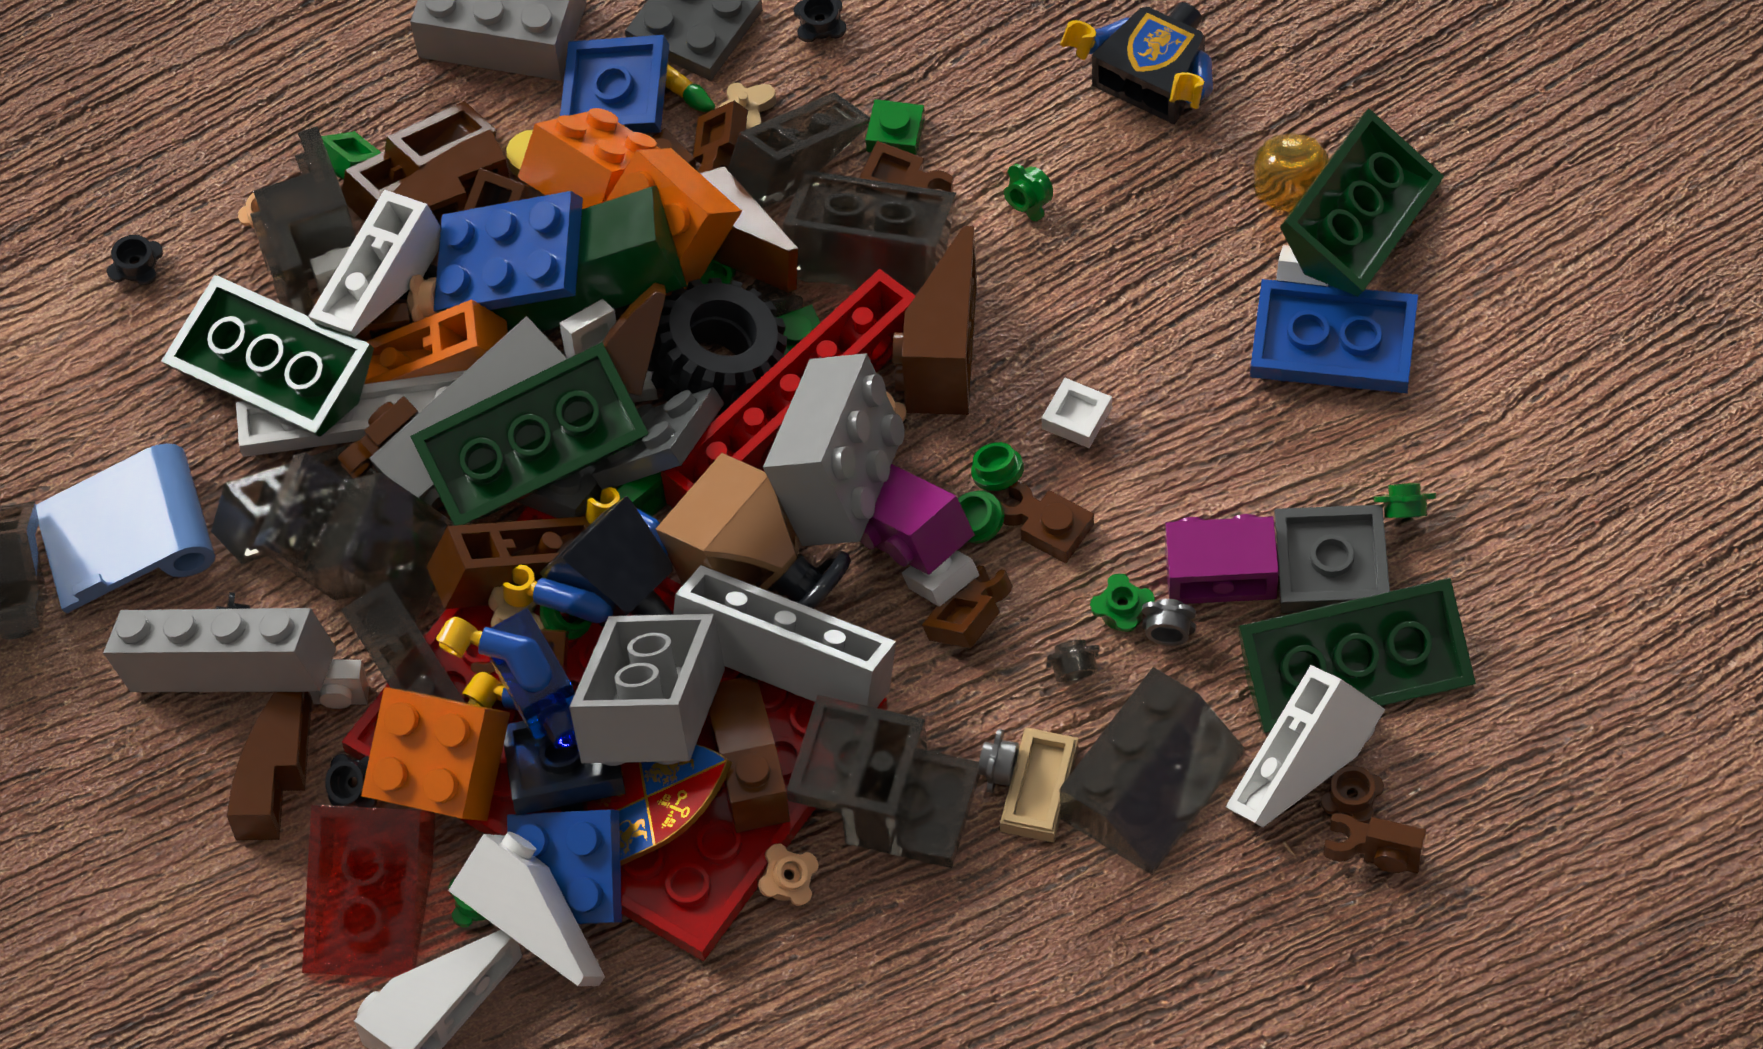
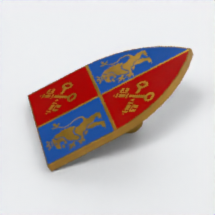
[585,744,732,866]

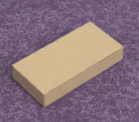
[1000,727,1079,843]

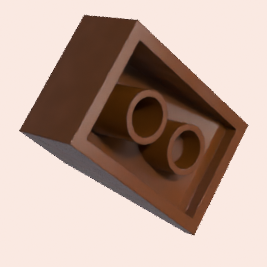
[893,225,977,415]

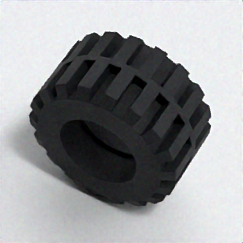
[648,277,787,415]

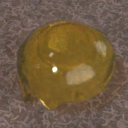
[1254,133,1329,212]

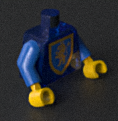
[436,608,577,748]

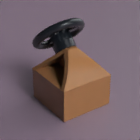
[656,453,851,609]

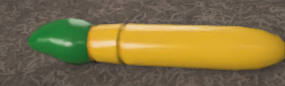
[665,64,715,112]

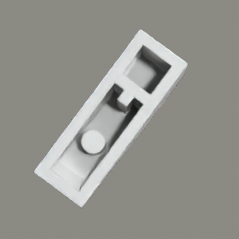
[308,190,441,337]
[1226,665,1385,827]
[448,832,605,986]
[354,930,522,1049]

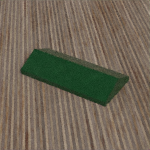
[1280,108,1444,297]
[490,186,687,332]
[161,275,374,437]
[410,342,649,526]
[1238,578,1476,733]

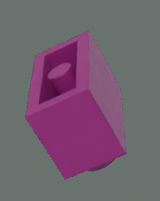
[860,464,975,575]
[1165,514,1278,604]

